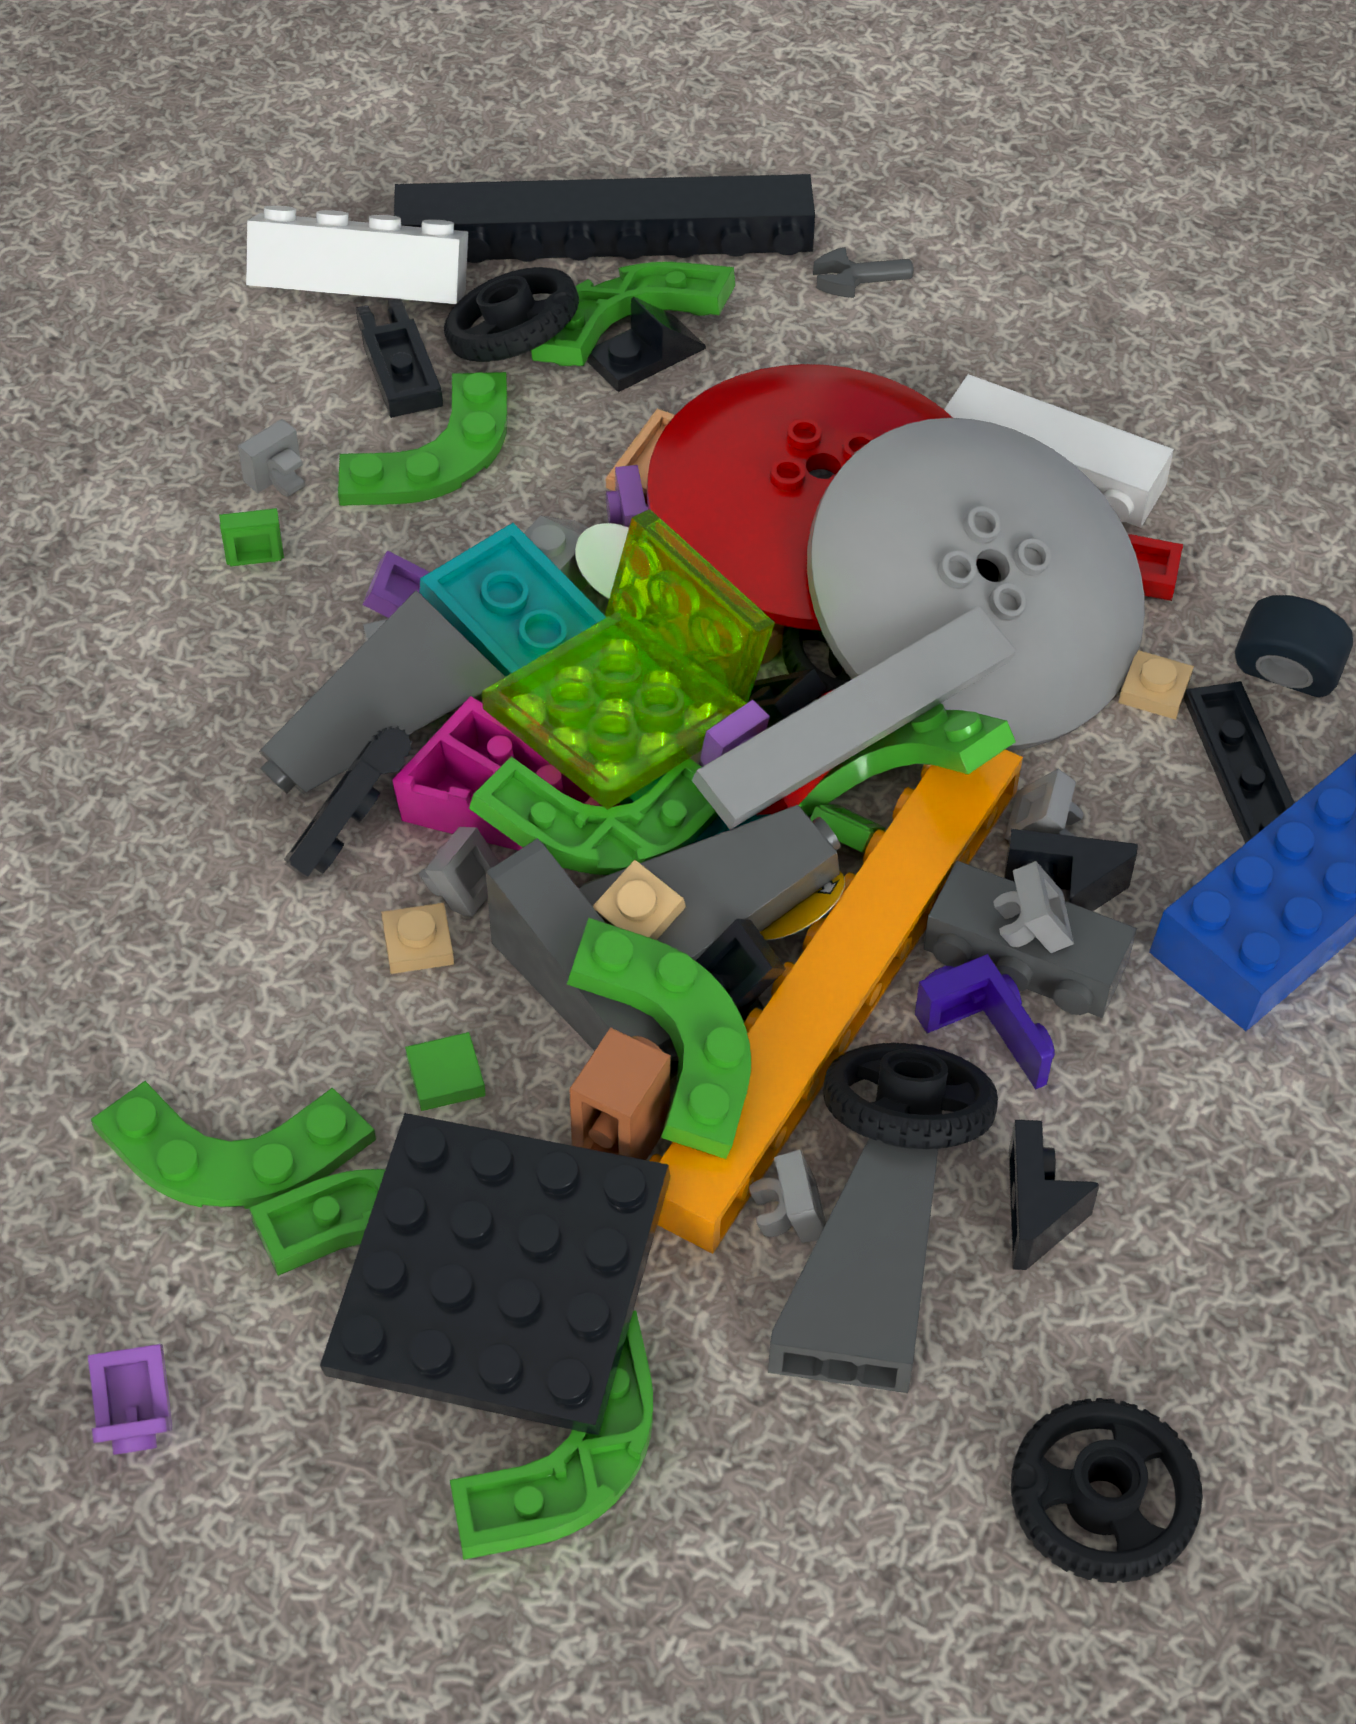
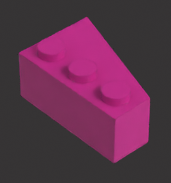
[392,696,620,851]

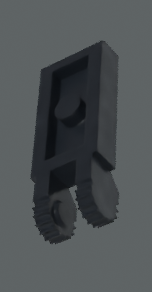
[356,299,443,418]
[284,726,413,877]

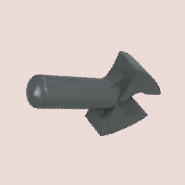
[813,247,914,298]

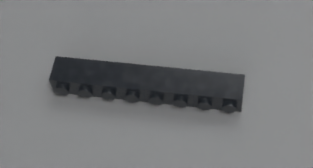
[394,174,815,263]

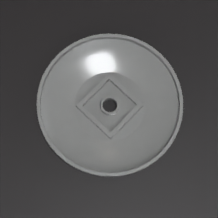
[807,418,1145,751]

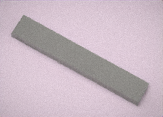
[692,605,1017,830]

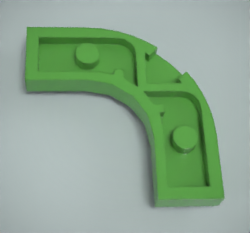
[531,262,736,366]
[338,372,507,506]
[799,703,1016,817]
[469,754,718,875]
[567,918,751,1159]
[91,1081,376,1209]
[249,1169,385,1276]
[450,1310,653,1560]

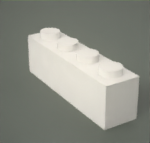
[246,206,468,304]
[944,374,1174,528]

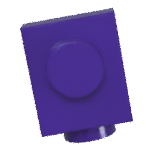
[915,954,1055,1090]

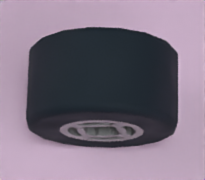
[1235,595,1353,698]

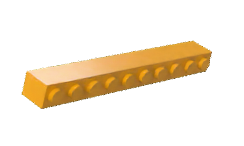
[649,749,1023,1254]

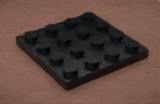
[320,1113,671,1435]

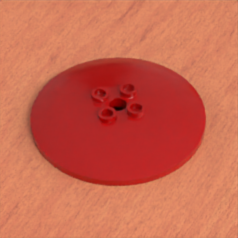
[647,364,978,630]

